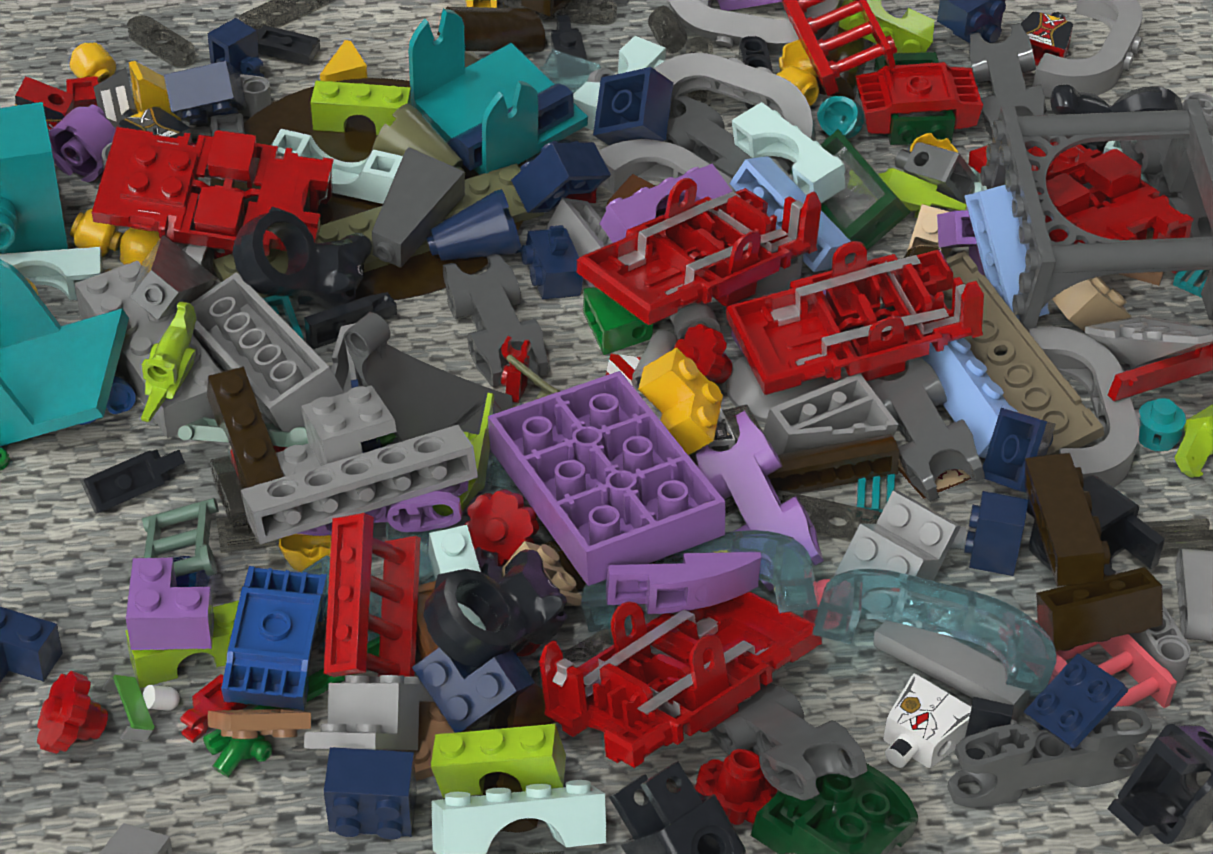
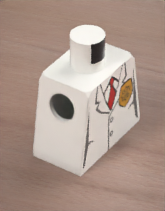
[883,673,971,768]

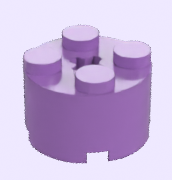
[48,105,116,182]

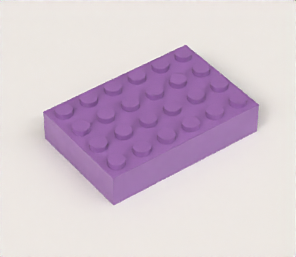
[488,371,725,586]

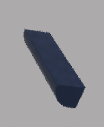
[448,83,574,171]

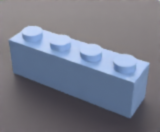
[729,156,851,272]
[965,185,1049,321]
[921,338,1019,458]

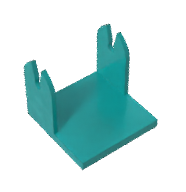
[408,8,588,175]
[0,259,129,446]

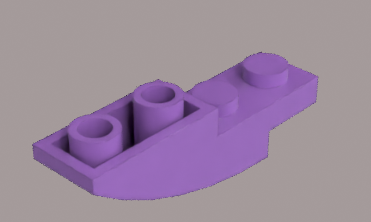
[606,552,761,614]

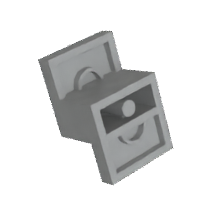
[276,385,397,477]
[832,491,961,623]
[304,675,434,750]

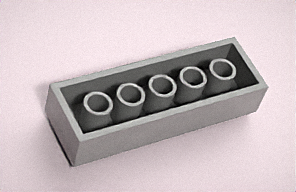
[75,261,221,438]
[190,272,344,432]

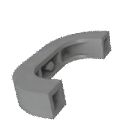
[669,0,843,51]
[1033,0,1143,98]
[654,53,816,166]
[599,139,736,249]
[1027,326,1141,488]

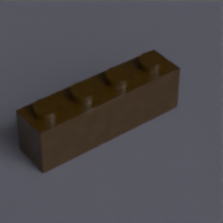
[1025,453,1110,587]

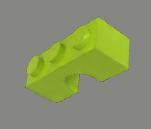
[838,0,935,53]
[311,80,411,135]
[125,600,239,688]
[431,724,566,798]

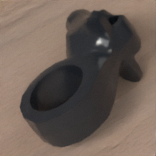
[1050,84,1183,150]
[232,206,372,310]
[423,549,568,667]

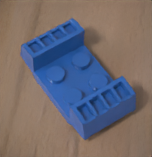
[221,566,327,710]

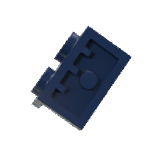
[1023,653,1128,749]

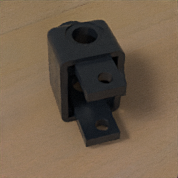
[1027,475,1165,586]
[1107,724,1213,844]
[609,761,746,854]

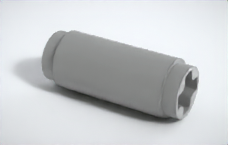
[632,330,677,391]

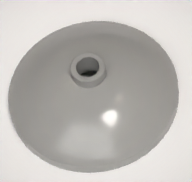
[726,355,830,423]

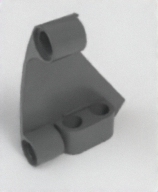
[344,312,513,442]

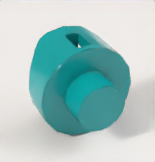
[817,96,864,139]
[1138,398,1186,452]

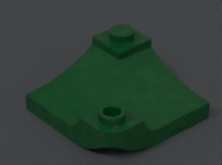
[750,763,918,854]

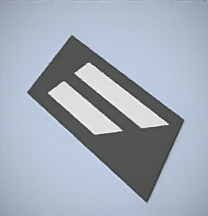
[94,67,136,129]

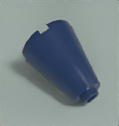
[426,189,522,261]

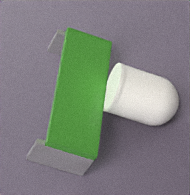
[102,675,180,741]

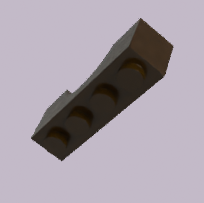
[207,366,284,490]

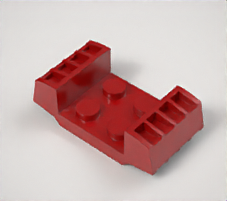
[855,62,983,134]

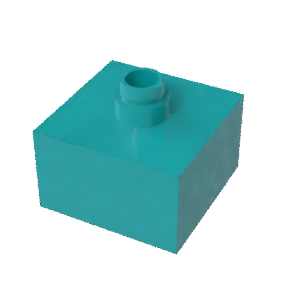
[0,102,68,254]

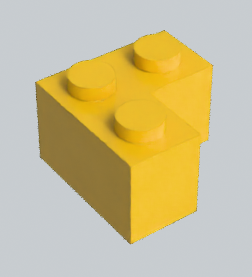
[638,347,723,455]

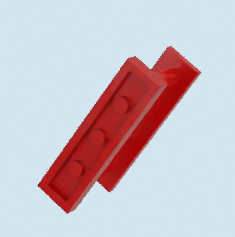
[782,0,897,96]
[324,513,421,677]

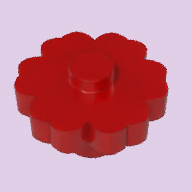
[674,324,732,384]
[464,489,539,566]
[37,671,108,754]
[694,749,777,825]

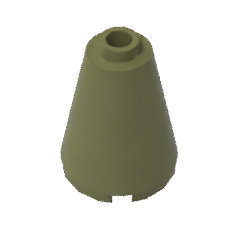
[372,103,464,171]

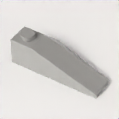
[1085,316,1213,369]

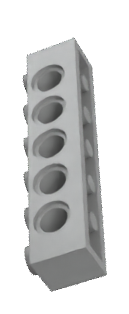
[241,425,478,545]

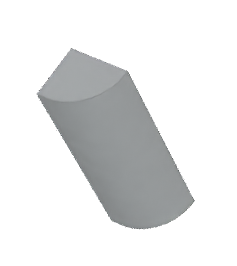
[545,198,613,287]
[873,610,1034,720]

